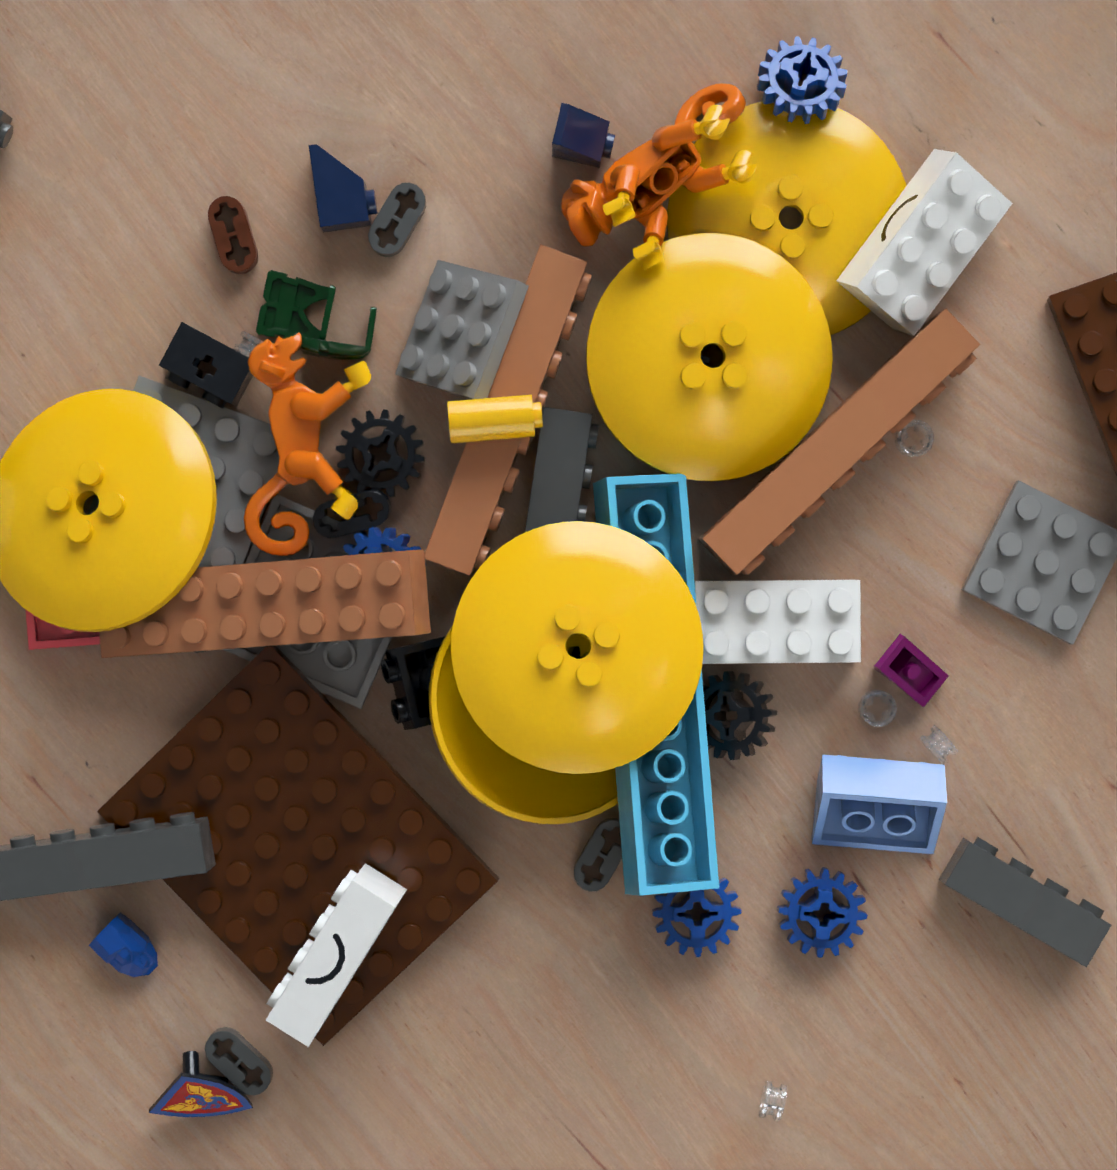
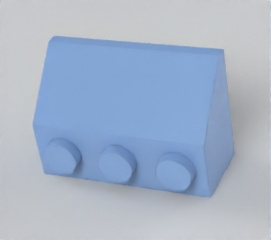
[812,755,947,854]

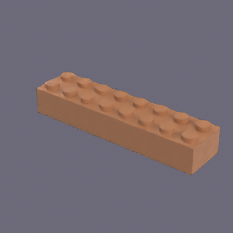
[425,244,592,576]
[698,308,981,575]
[99,550,431,658]

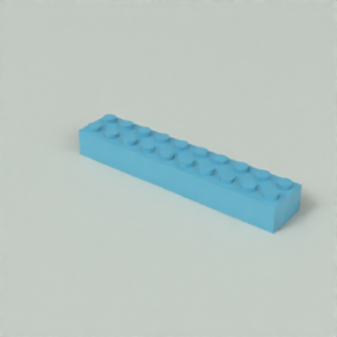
[593,474,719,896]

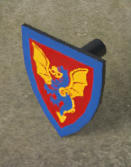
[149,1051,253,1117]

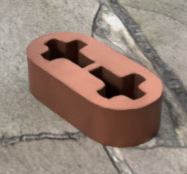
[208,196,258,274]

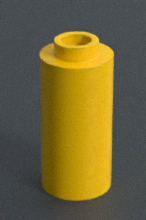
[447,394,543,444]

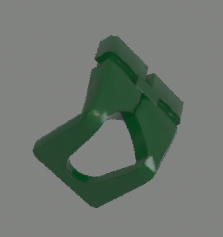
[256,270,336,341]
[301,307,377,360]

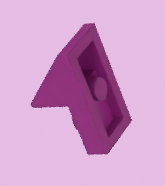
[873,633,949,707]

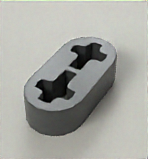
[368,183,426,257]
[574,818,622,891]
[205,1027,273,1095]

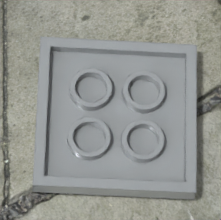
[395,260,529,399]
[961,480,1117,645]

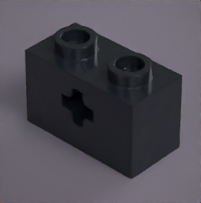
[159,322,253,409]

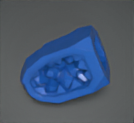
[89,912,158,977]

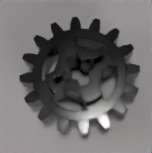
[336,409,425,497]
[703,671,777,760]

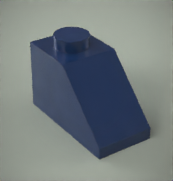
[552,103,615,168]
[309,144,378,232]

